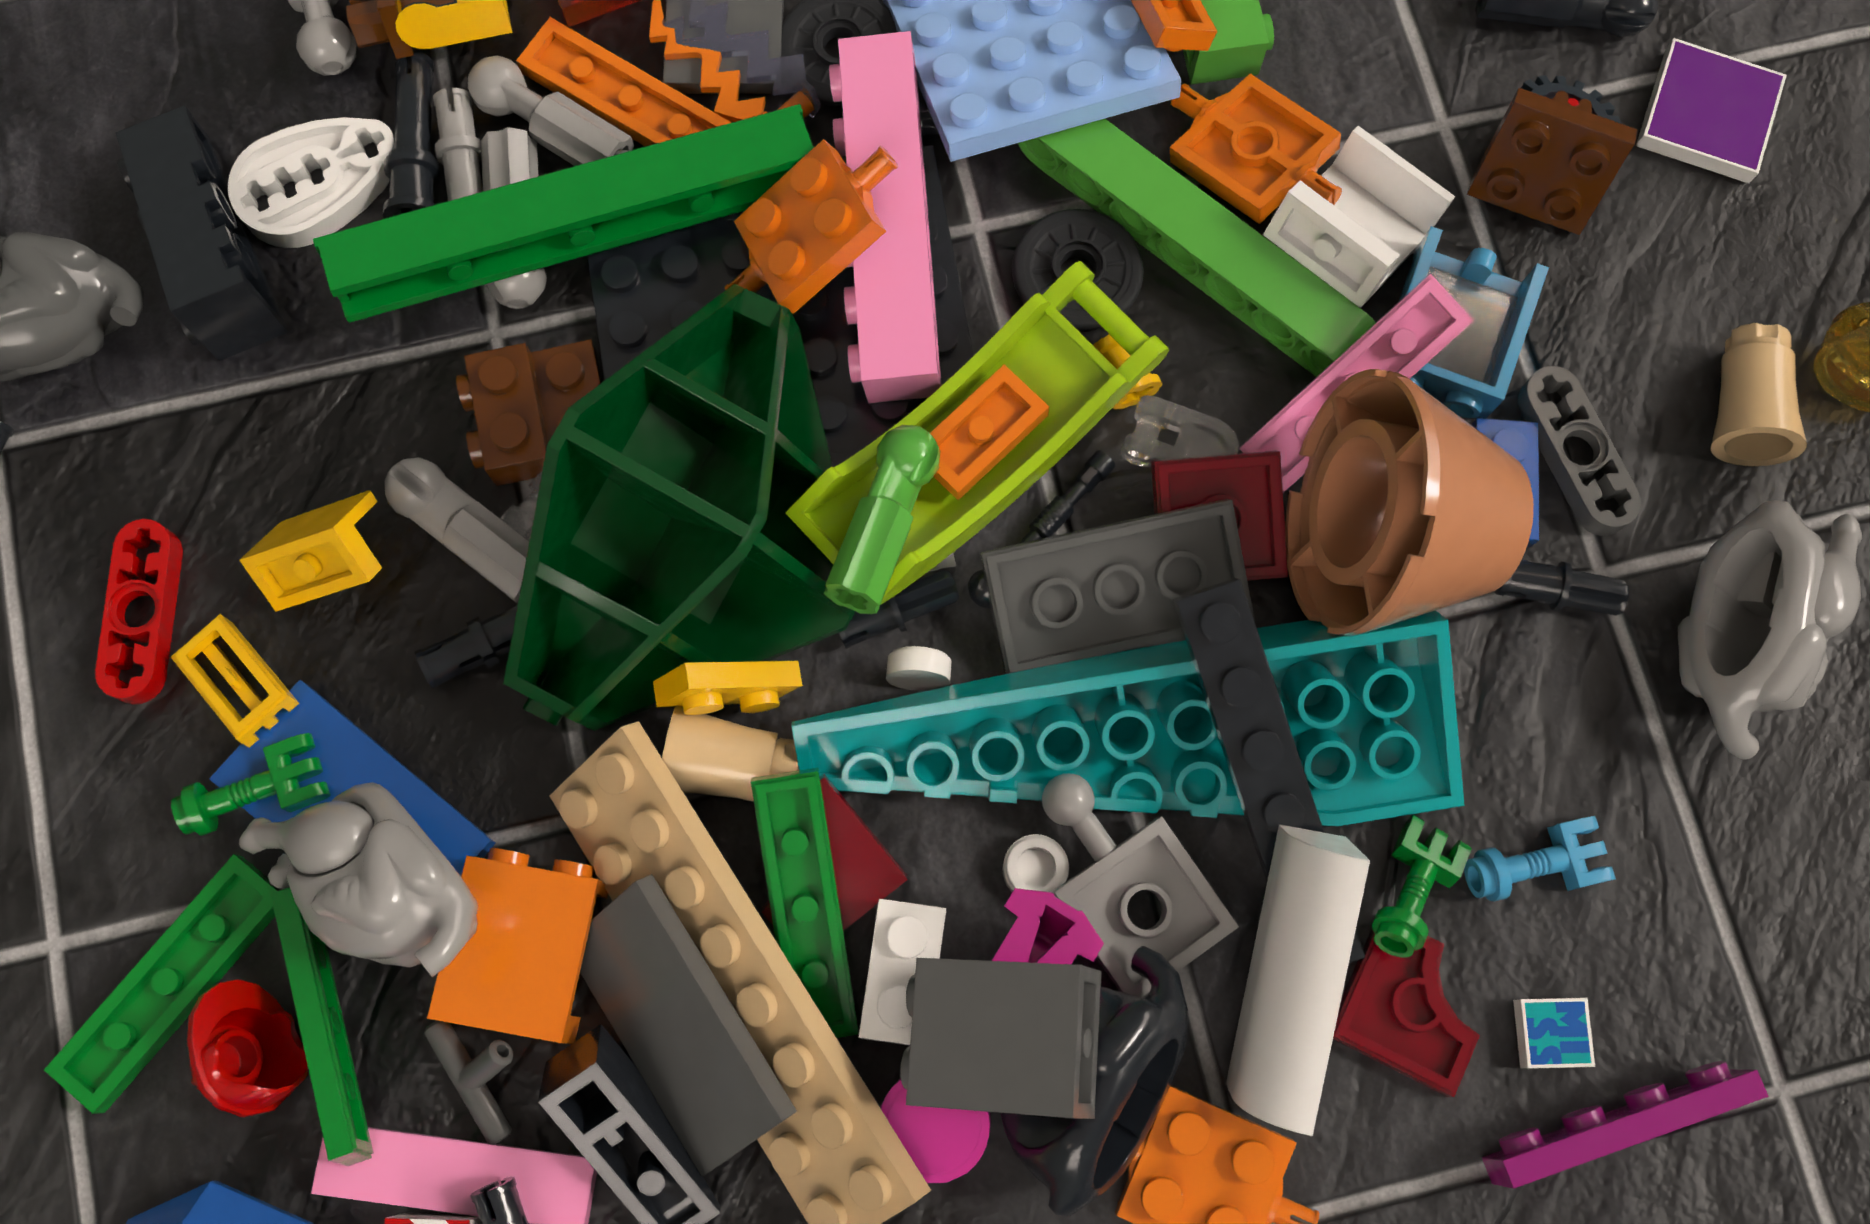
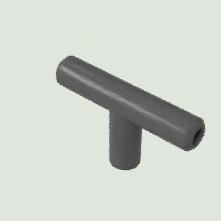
[424,1020,513,1145]

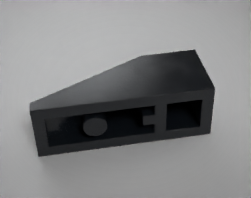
[538,1024,720,1224]

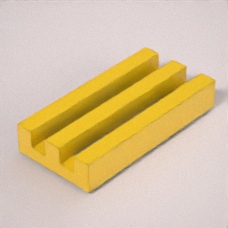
[171,614,299,748]

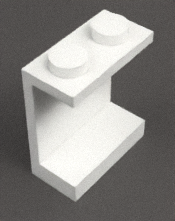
[1263,126,1455,308]

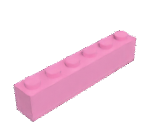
[829,31,942,403]

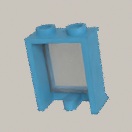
[1398,226,1549,419]

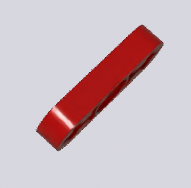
[95,519,183,705]

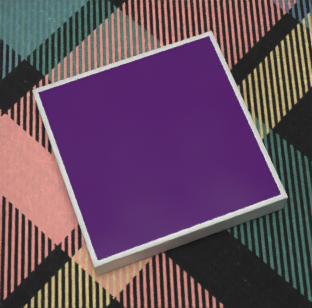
[1636,38,1787,183]

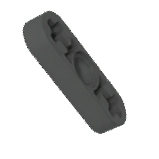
[1517,366,1641,536]

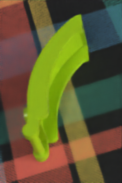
[786,261,1169,604]

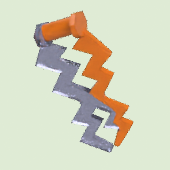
[649,0,821,122]

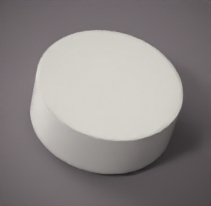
[886,646,952,691]
[1002,834,1069,892]

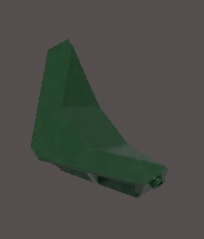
[503,284,856,731]

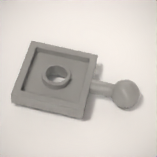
[1042,773,1239,997]

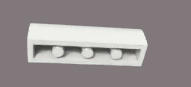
[1226,824,1370,1136]

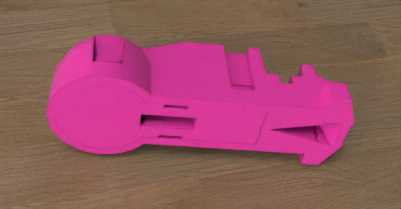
[881,888,1104,1183]

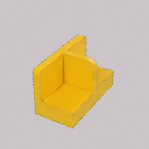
[239,490,382,612]

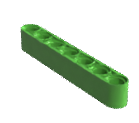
[1018,119,1376,377]

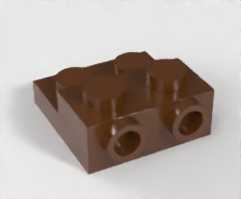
[456,339,602,486]

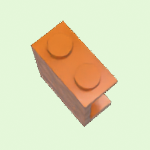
[427,848,608,1044]

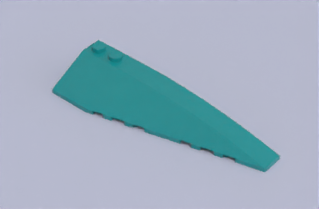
[791,610,1465,826]

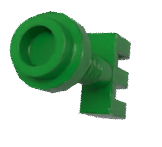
[171,733,331,836]
[1372,814,1472,958]

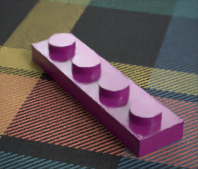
[1482,1061,1769,1189]

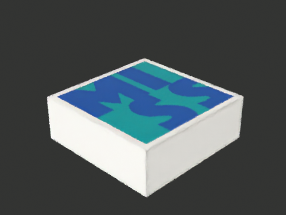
[1513,998,1595,1068]

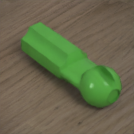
[824,425,941,614]

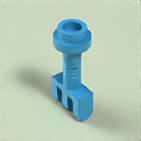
[1464,816,1616,902]

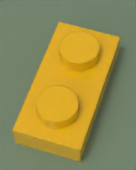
[653,661,803,715]

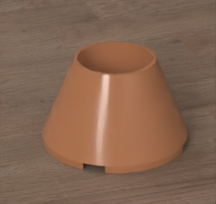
[1285,369,1533,636]

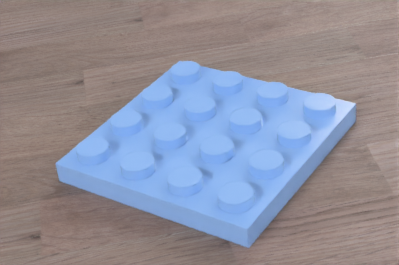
[883,0,1181,162]

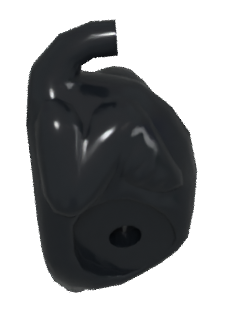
[1001,946,1188,1217]

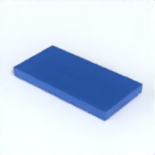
[209,680,496,876]

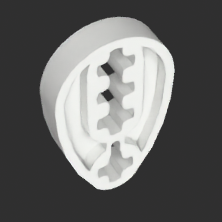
[228,117,394,248]

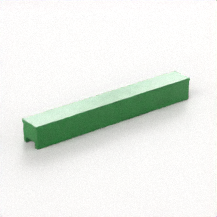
[313,104,814,323]

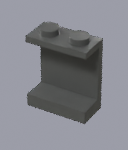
[901,958,1101,1119]

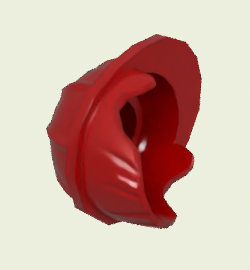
[187,979,309,1117]

